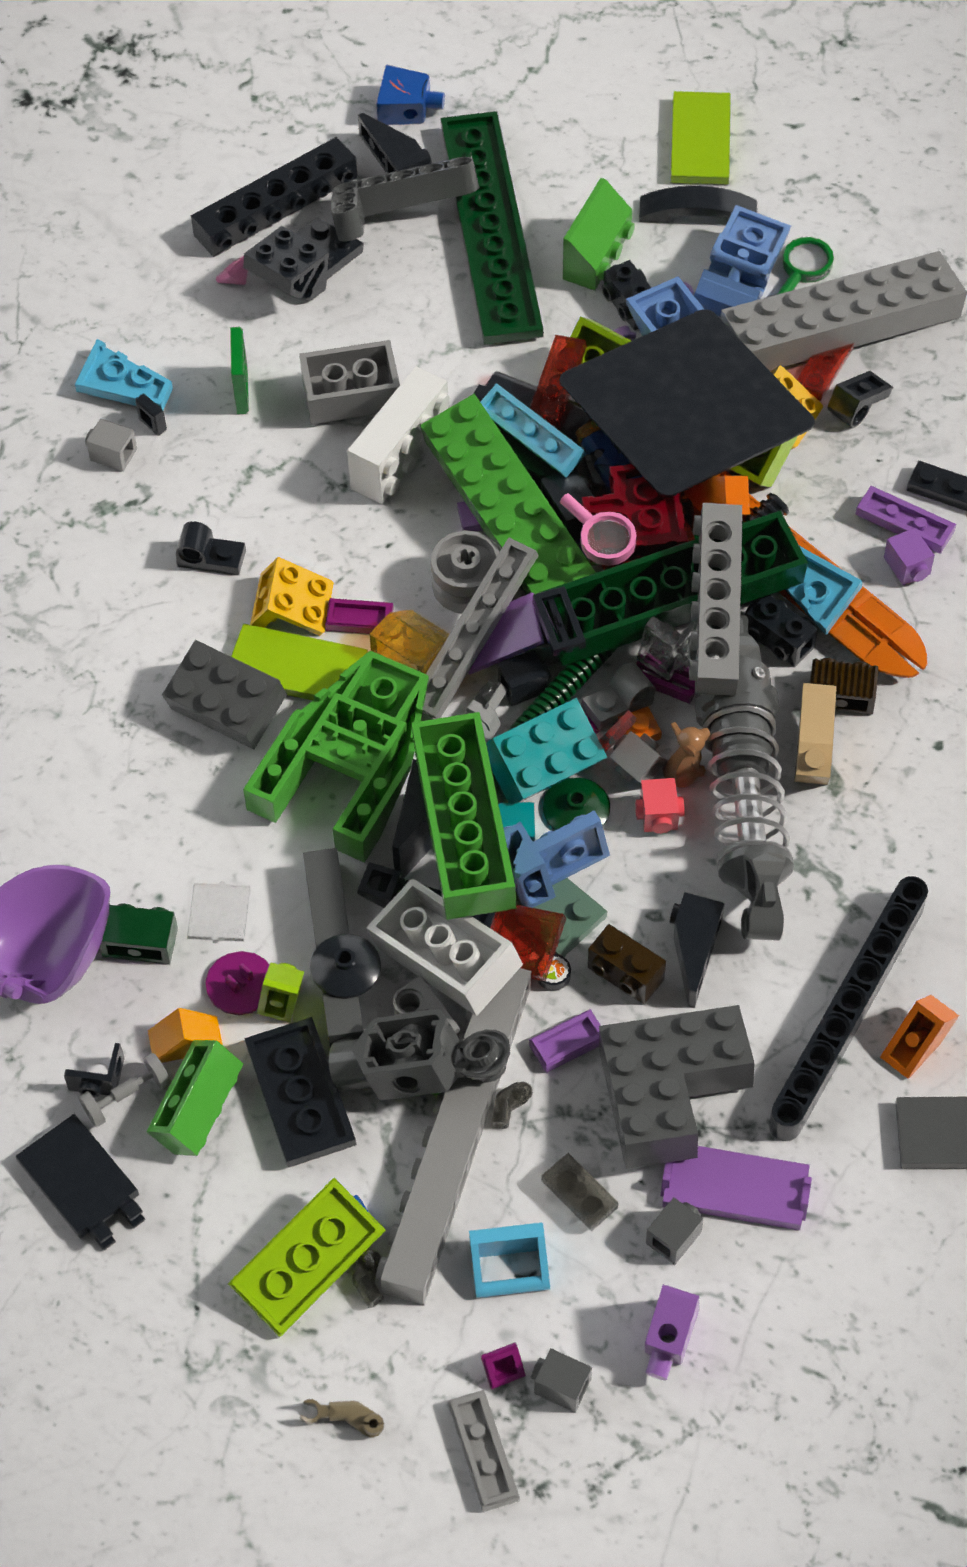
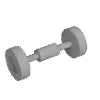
[78,1053,171,1128]

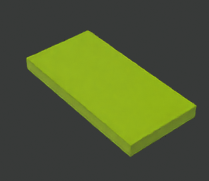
[671,91,731,185]
[231,623,368,701]
[227,1177,386,1337]

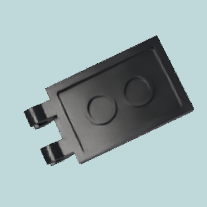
[15,1113,146,1251]

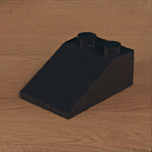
[392,759,433,879]

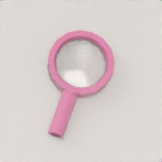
[560,493,636,566]

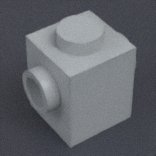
[609,731,668,783]

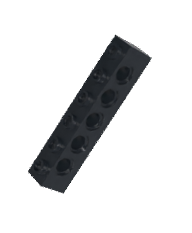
[191,137,358,257]

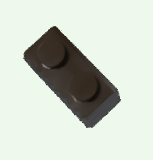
[809,658,879,714]

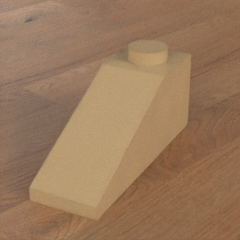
[794,683,837,785]

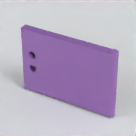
[468,593,544,675]

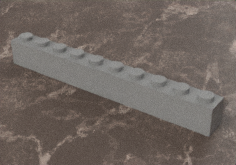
[376,968,531,1305]

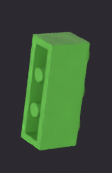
[146,1040,244,1156]

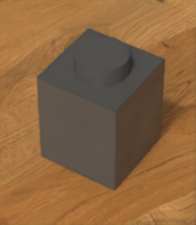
[646,1197,703,1265]
[531,1348,592,1413]

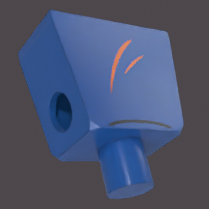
[376,65,445,125]

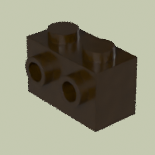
[587,924,666,1005]

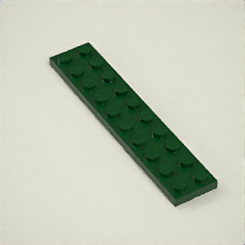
[440,111,544,345]

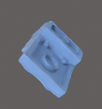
[694,205,791,317]
[503,810,610,909]

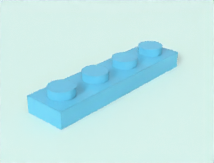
[481,383,586,478]

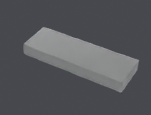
[448,1390,520,1512]

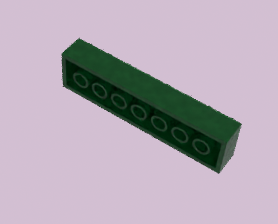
[539,510,808,666]

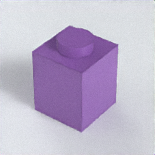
[884,528,935,585]

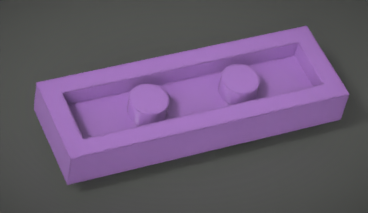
[855,486,956,554]

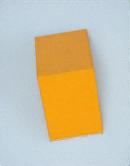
[148,1008,223,1063]

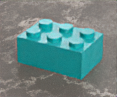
[486,698,607,803]

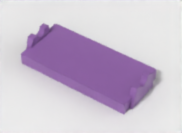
[660,1146,812,1231]

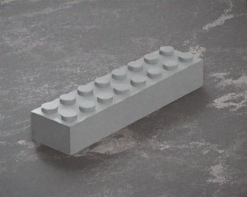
[720,251,967,371]

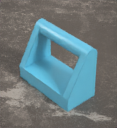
[469,1222,550,1298]

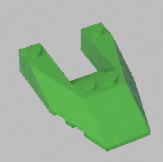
[243,651,429,863]

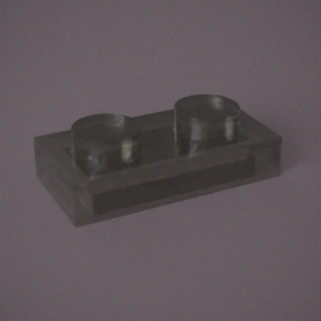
[541,1153,619,1231]

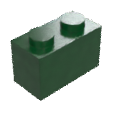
[100,903,178,964]

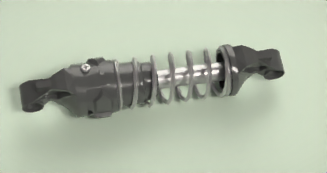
[695,615,794,941]

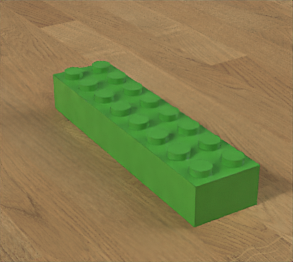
[420,394,596,595]

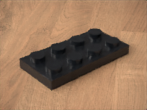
[244,1017,356,1168]

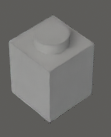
[85,418,137,472]

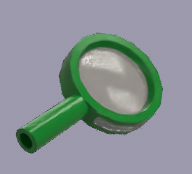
[776,237,834,295]

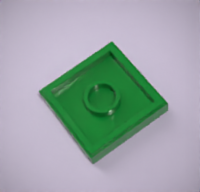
[230,327,249,415]

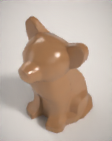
[663,722,710,788]

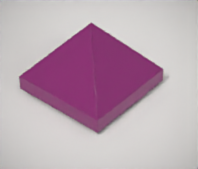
[480,1342,526,1390]

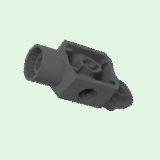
[329,1008,510,1101]

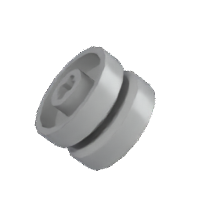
[430,530,500,613]

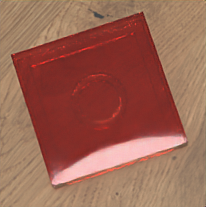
[491,905,566,982]

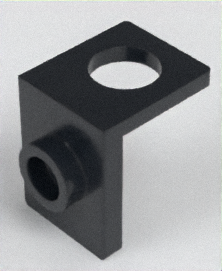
[64,1043,124,1097]

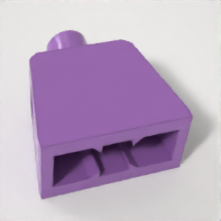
[645,1284,699,1381]

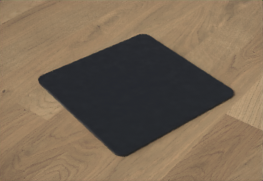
[560,309,815,497]

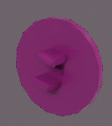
[205,951,269,1015]

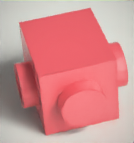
[635,778,685,834]

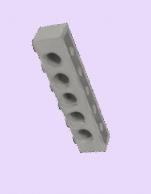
[689,503,742,696]

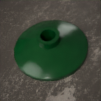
[543,778,610,830]

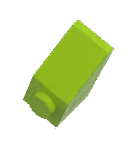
[257,962,304,1023]

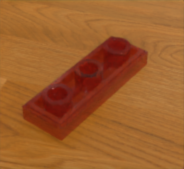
[797,343,854,401]

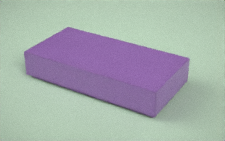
[529,1009,601,1073]

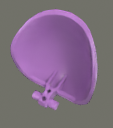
[0,865,110,1004]

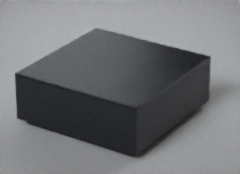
[135,393,167,435]

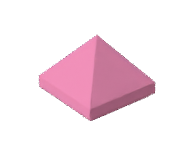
[215,256,248,285]

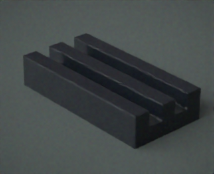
[532,586,586,657]

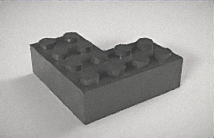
[599,1005,755,1169]

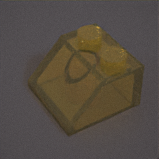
[369,610,450,674]

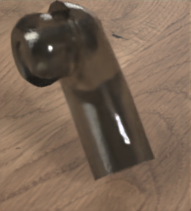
[491,1081,533,1129]
[351,1250,384,1308]

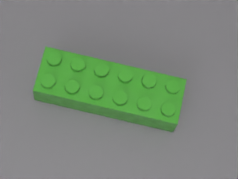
[411,712,516,920]

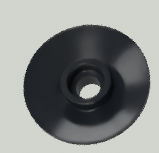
[310,934,381,999]

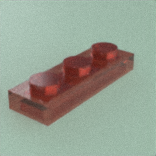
[530,335,587,426]

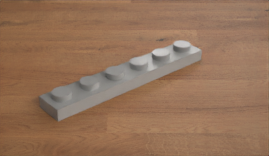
[422,537,539,719]

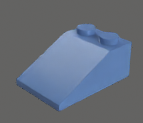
[626,276,704,336]

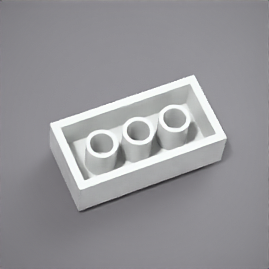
[347,366,450,505]
[366,878,523,1016]

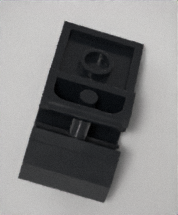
[243,217,364,300]

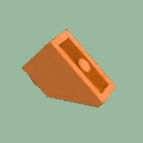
[683,476,750,516]
[880,995,959,1079]

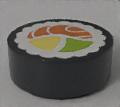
[536,954,571,991]

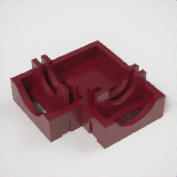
[582,464,688,566]

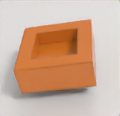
[618,706,662,741]

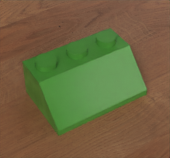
[563,178,635,291]

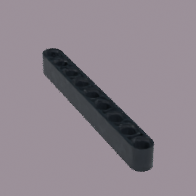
[769,876,928,1141]

